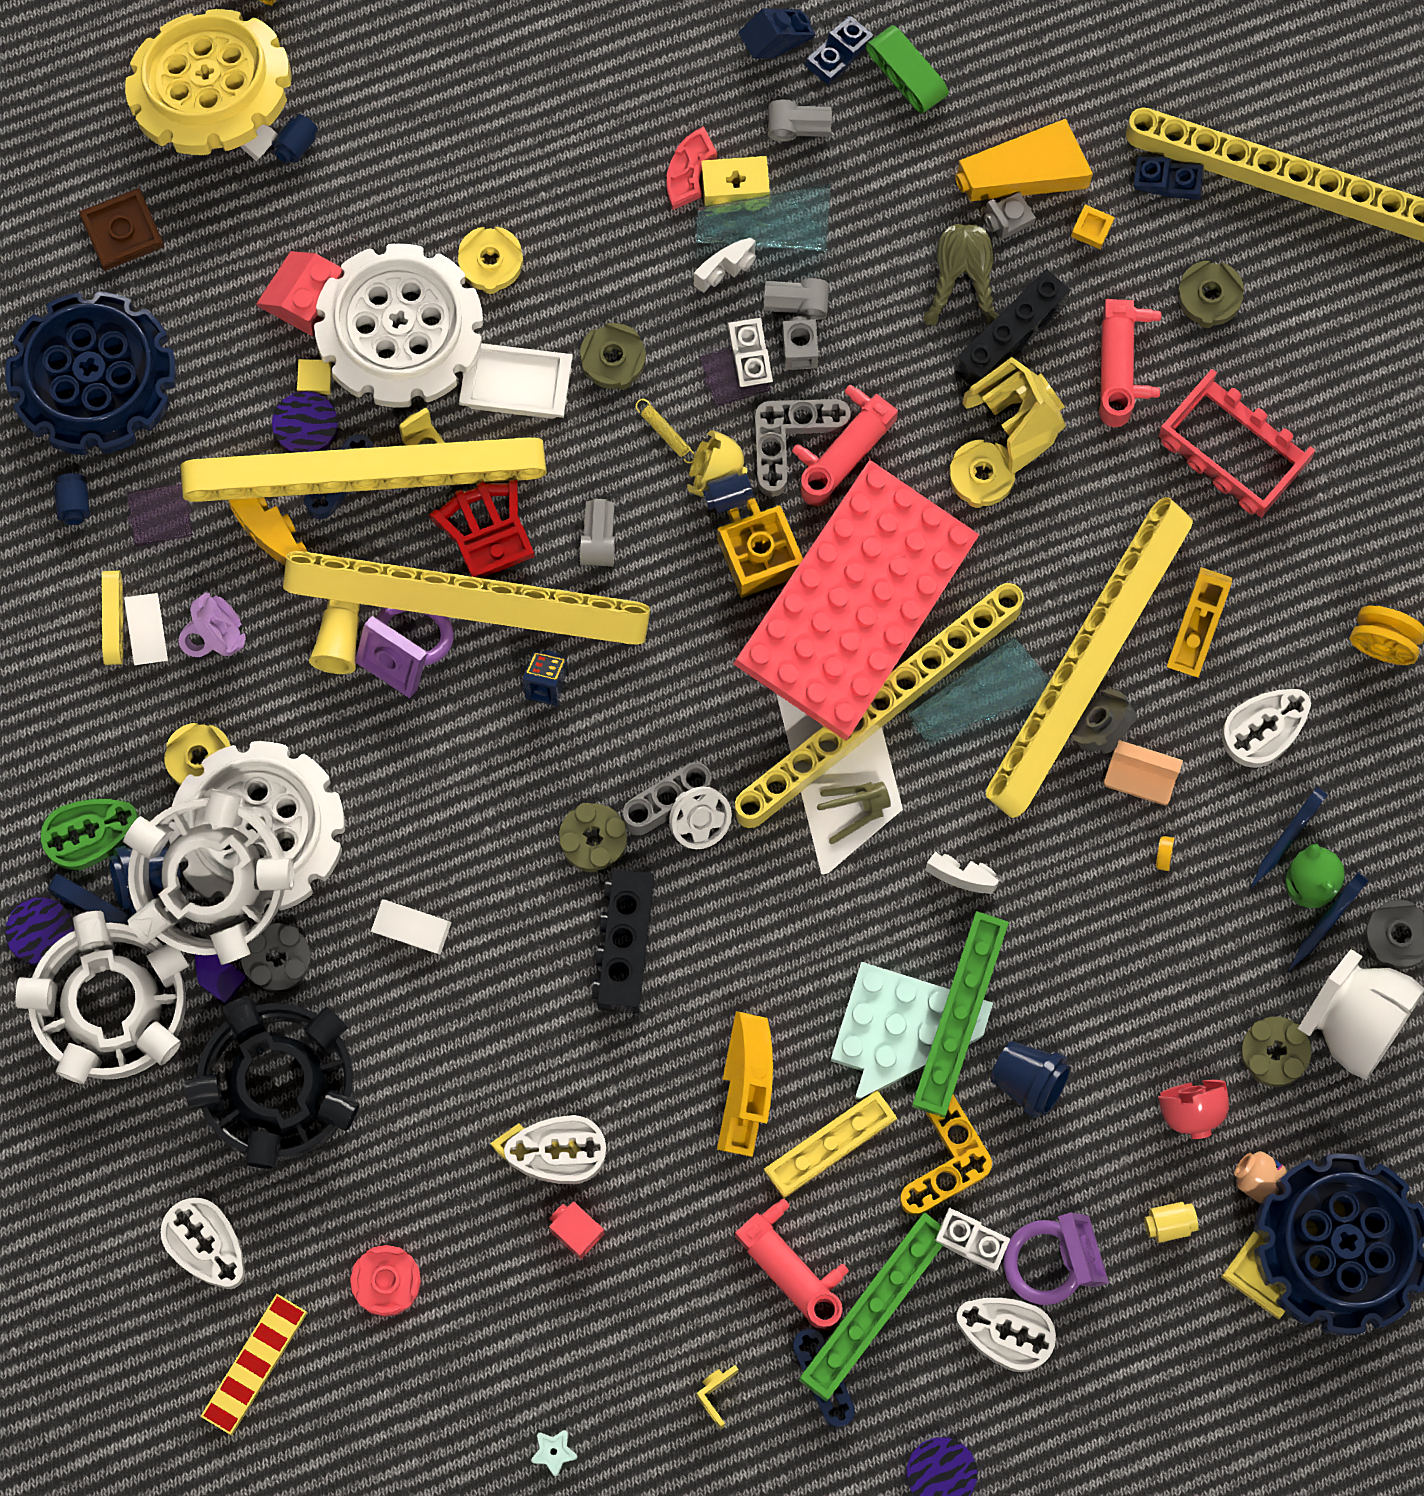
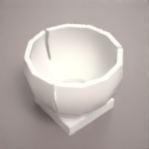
[1298,949,1424,1080]

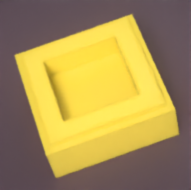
[297,359,332,395]

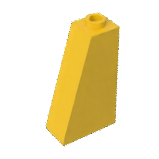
[955,119,1093,202]

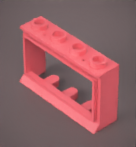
[1159,369,1315,518]

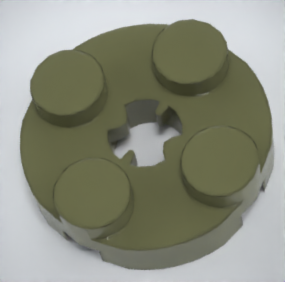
[1177,261,1244,328]
[580,323,646,390]
[559,803,627,872]
[1240,1017,1311,1087]

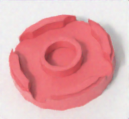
[350,1245,421,1317]

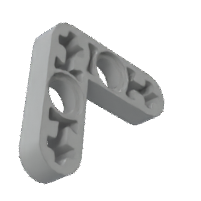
[755,399,851,497]

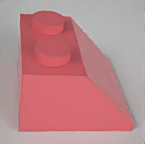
[256,251,343,337]

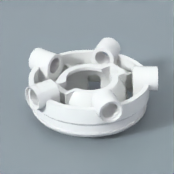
[123,789,294,965]
[16,911,189,1085]

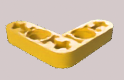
[900,1095,992,1216]

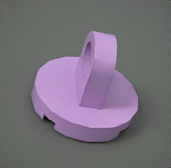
[178,593,246,657]

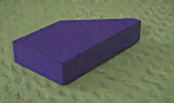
[195,954,247,1005]

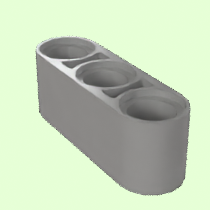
[623,762,711,835]

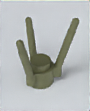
[817,781,891,844]

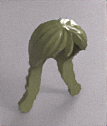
[923,224,999,326]

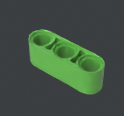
[866,25,949,114]

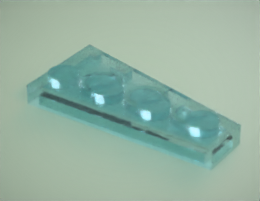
[696,184,831,251]
[908,637,1050,743]

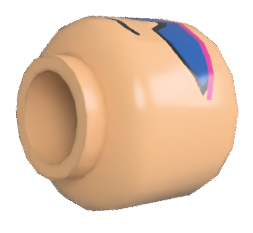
[1234,1151,1287,1203]

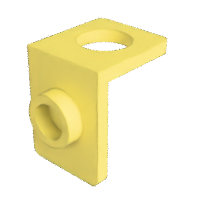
[399,408,445,446]
[696,1365,738,1430]

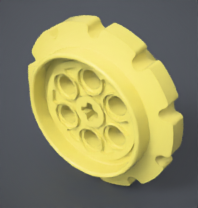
[125,9,292,155]

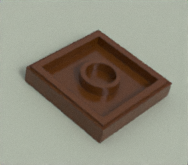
[79,188,165,271]

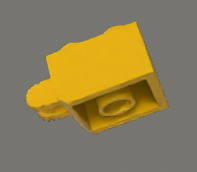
[717,498,803,598]

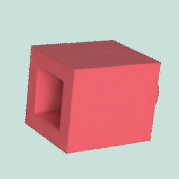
[549,1201,605,1260]

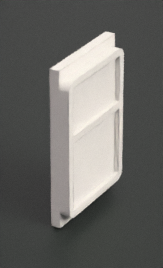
[459,343,573,419]

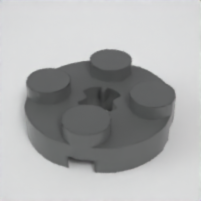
[1070,689,1137,753]
[1365,900,1424,970]
[241,923,312,993]

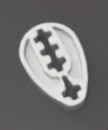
[1222,689,1311,768]
[504,1115,606,1184]
[161,1198,245,1289]
[956,1298,1056,1372]

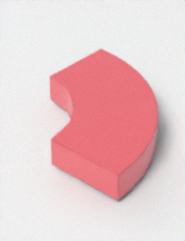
[667,127,717,210]

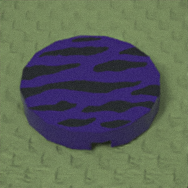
[272,391,338,453]
[5,898,75,966]
[906,1437,977,1496]

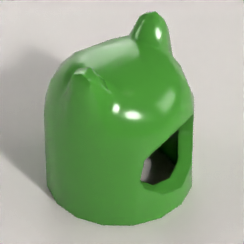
[1284,844,1345,909]

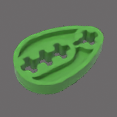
[41,799,139,871]

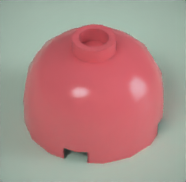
[1158,1080,1229,1139]

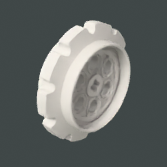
[314,244,483,407]
[169,741,345,914]

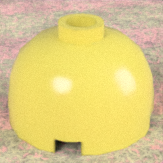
[687,430,747,498]

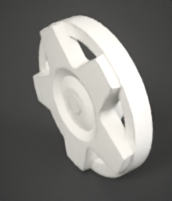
[669,787,732,849]

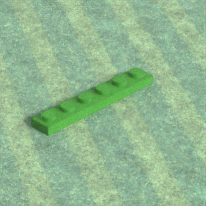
[912,911,1009,1118]
[798,1212,943,1402]

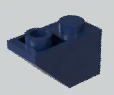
[738,8,816,59]

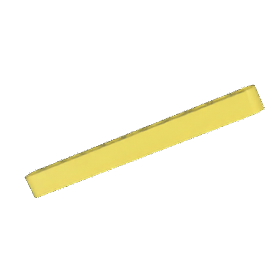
[1126,108,1424,242]
[180,438,547,502]
[986,497,1193,818]
[283,551,650,645]
[735,583,1024,828]

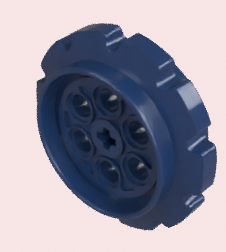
[5,292,177,455]
[1254,1154,1424,1336]

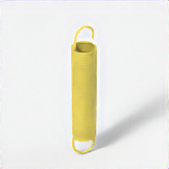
[636,399,695,464]

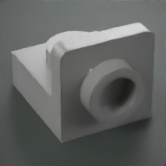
[984,192,1036,240]

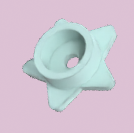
[531,1430,577,1477]

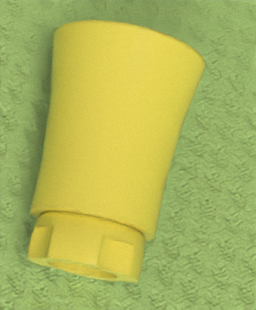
[309,599,360,674]

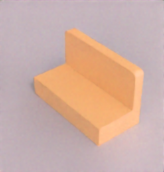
[1103,740,1183,806]

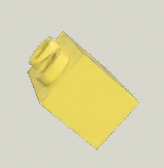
[702,156,770,212]

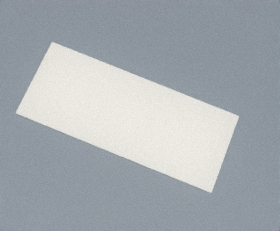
[776,694,903,874]

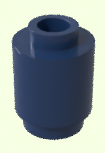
[272,114,318,163]
[703,472,755,514]
[54,473,90,525]

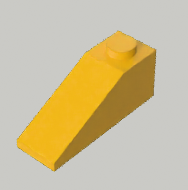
[1167,567,1232,678]

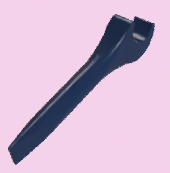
[1249,787,1328,889]
[1288,872,1369,972]

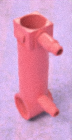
[1099,299,1161,427]
[792,385,898,507]
[735,1199,849,1331]

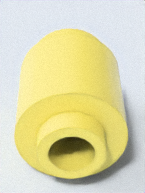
[1144,1202,1198,1243]

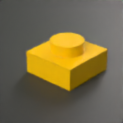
[1071,205,1115,250]

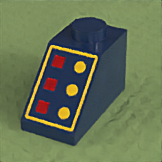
[523,650,568,706]

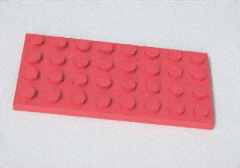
[733,460,979,741]

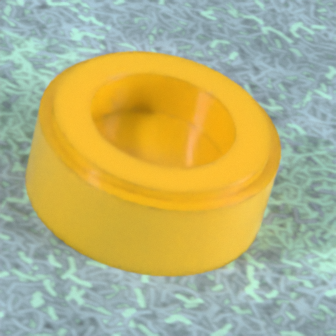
[1156,836,1175,871]

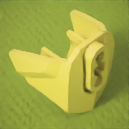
[962,357,1066,474]

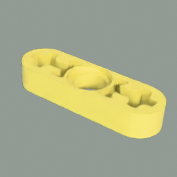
[102,570,124,665]

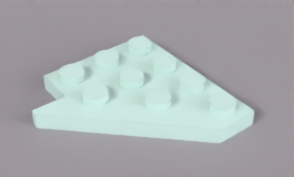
[831,962,993,1101]

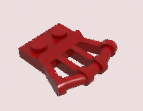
[428,479,535,578]

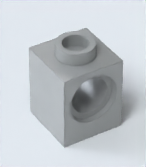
[782,317,818,370]

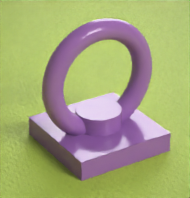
[356,607,454,698]
[1003,1212,1109,1305]

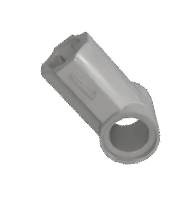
[768,100,832,142]
[764,278,829,320]
[580,499,615,567]

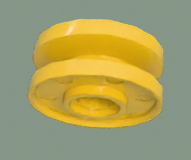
[1349,606,1424,665]

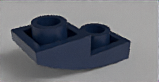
[804,16,874,85]
[1134,157,1205,200]

